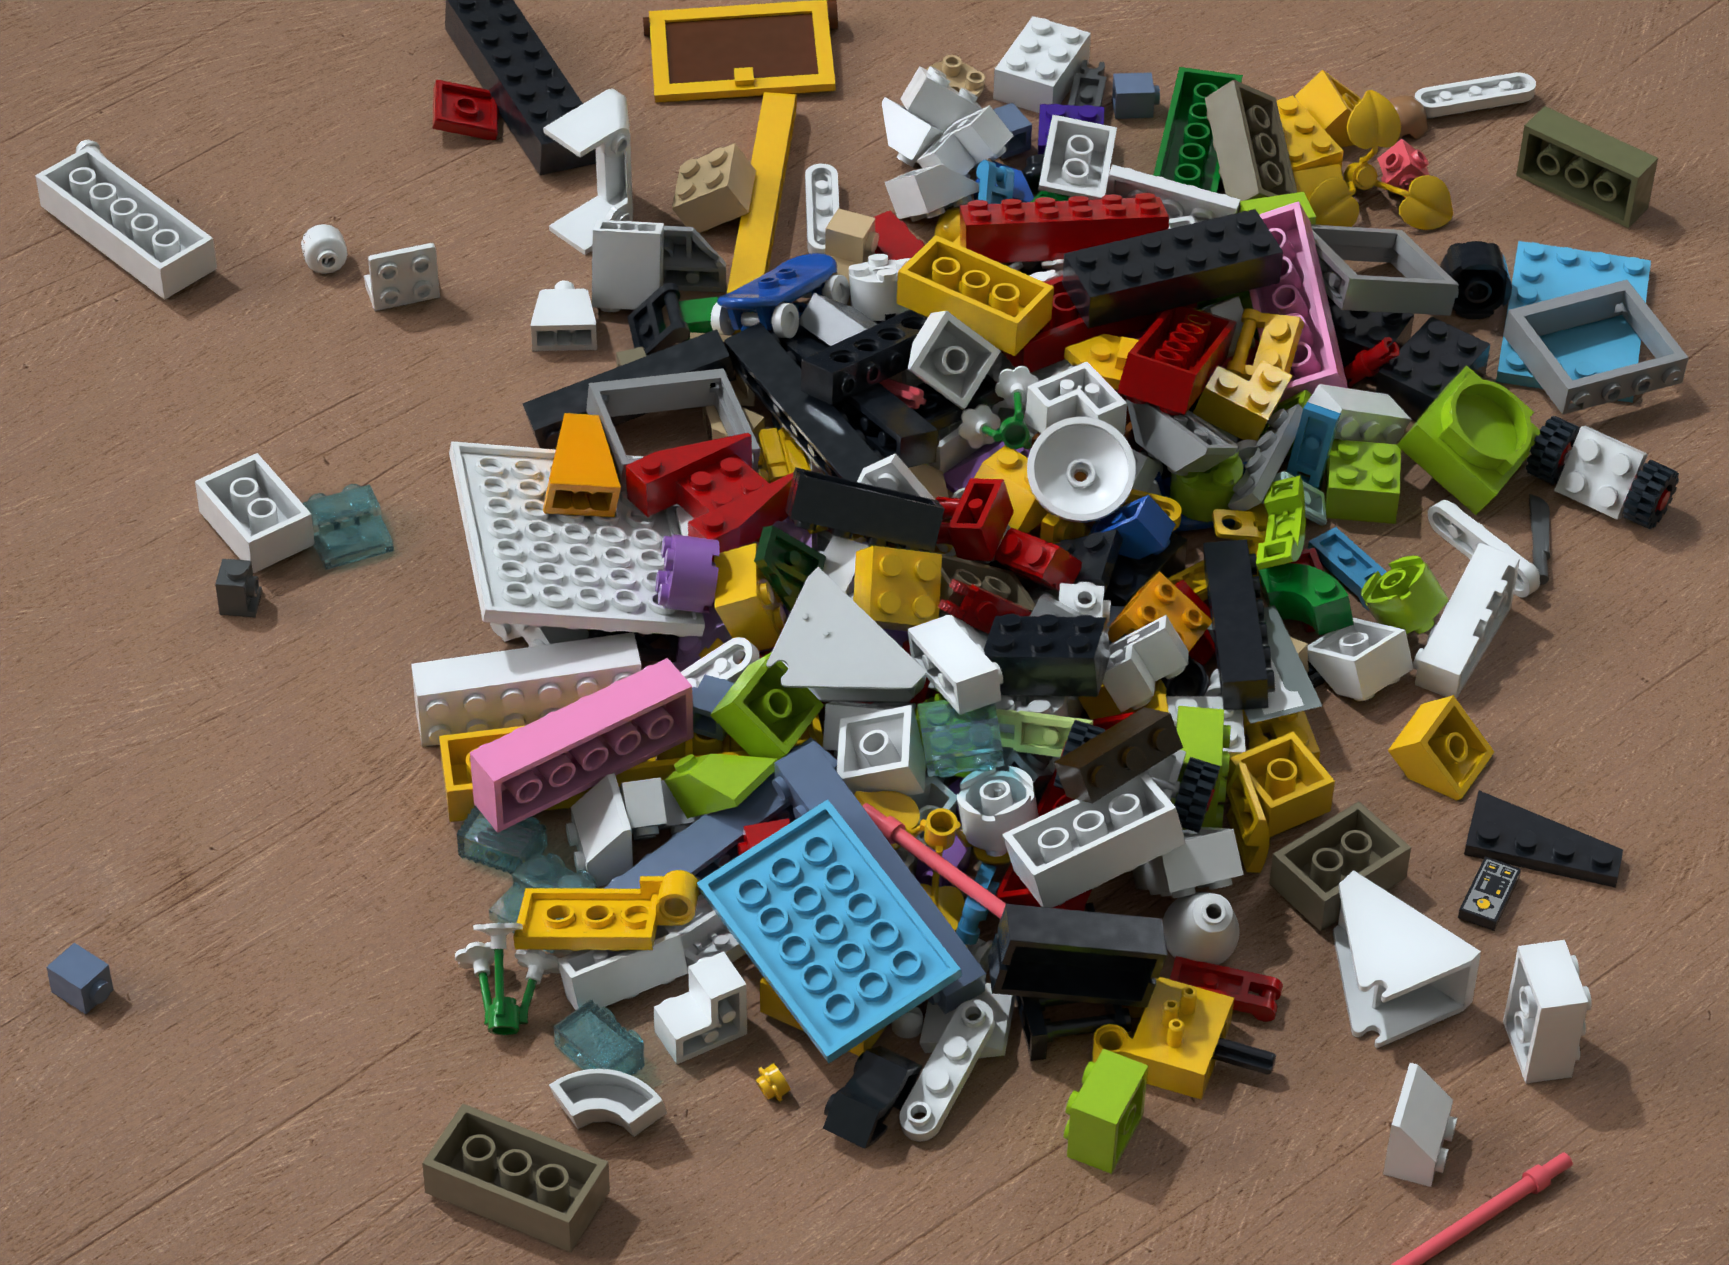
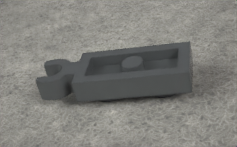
[1068,60,1107,107]

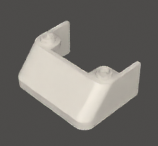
[543,89,633,255]

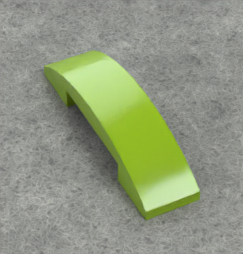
[1256,475,1306,570]

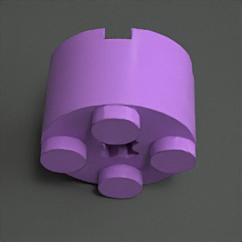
[655,534,720,614]

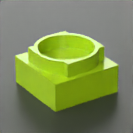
[1397,365,1540,515]

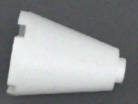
[1162,892,1239,965]

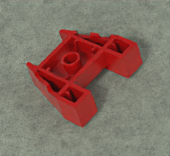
[626,433,794,562]

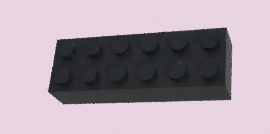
[1062,209,1283,329]

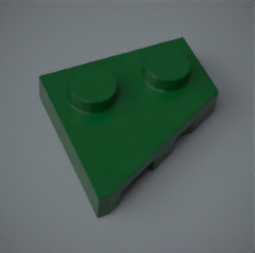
[754,525,826,613]

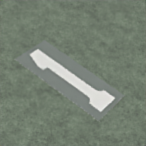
[1207,605,1322,724]

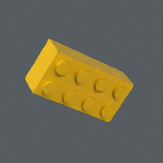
[896,235,1054,356]

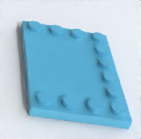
[1496,241,1651,403]
[697,799,962,1063]

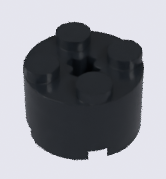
[1440,241,1512,320]

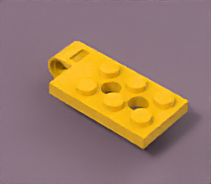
[513,870,699,951]

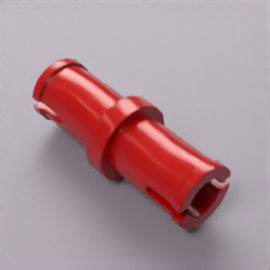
[1344,337,1400,389]

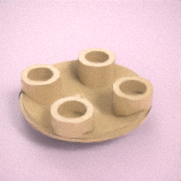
[926,55,985,97]

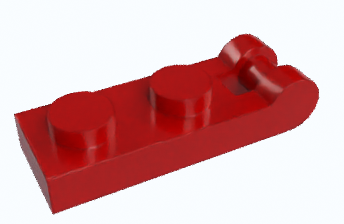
[1170,956,1283,1022]

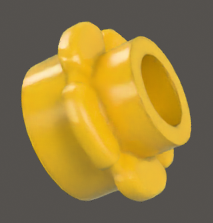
[755,1063,791,1102]

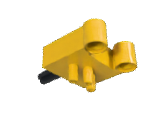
[1092,977,1276,1100]

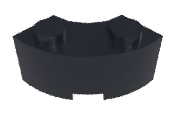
[823,1046,922,1149]

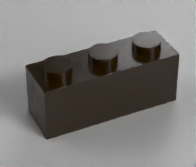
[1053,707,1183,804]

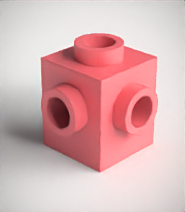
[1377,139,1429,198]

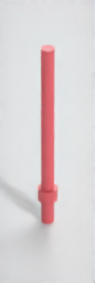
[863,803,1006,919]
[1391,1152,1573,1265]

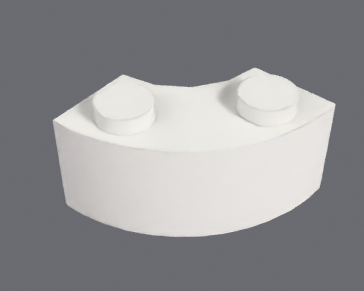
[549,1069,667,1137]

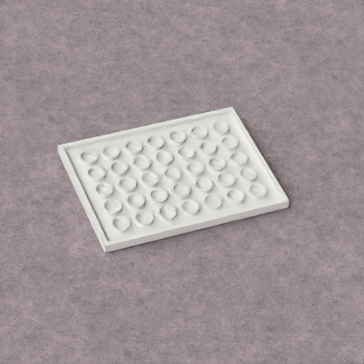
[449,441,705,637]

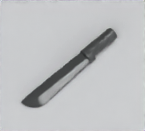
[1529,494,1550,585]

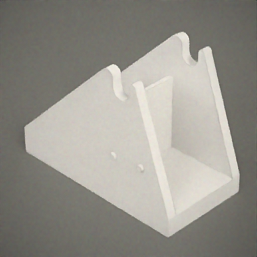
[766,567,927,703]
[1333,870,1481,1048]

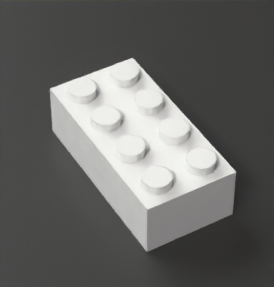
[1002,771,1186,908]

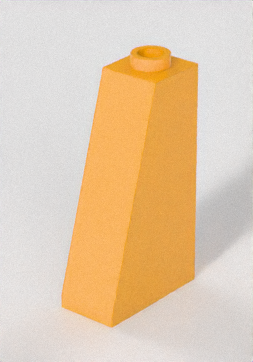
[543,413,621,517]

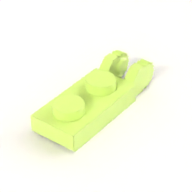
[987,709,1093,758]

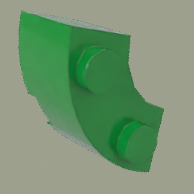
[1258,563,1354,636]

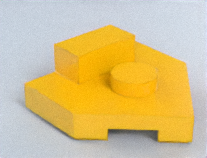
[1064,334,1139,390]

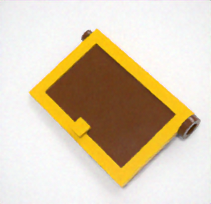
[643,0,838,103]

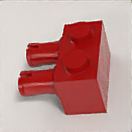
[935,478,1014,561]

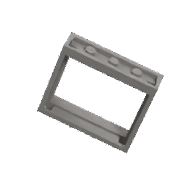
[1311,224,1459,316]
[1503,280,1689,415]
[586,368,760,492]

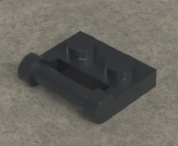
[627,283,690,356]

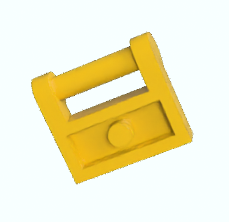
[1226,308,1304,380]

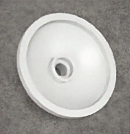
[1027,417,1136,523]

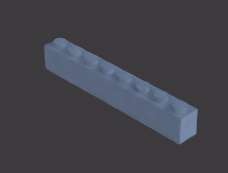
[595,737,837,920]
[772,741,986,1015]

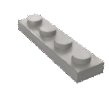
[1228,404,1303,511]

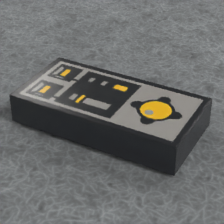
[1458,856,1521,931]

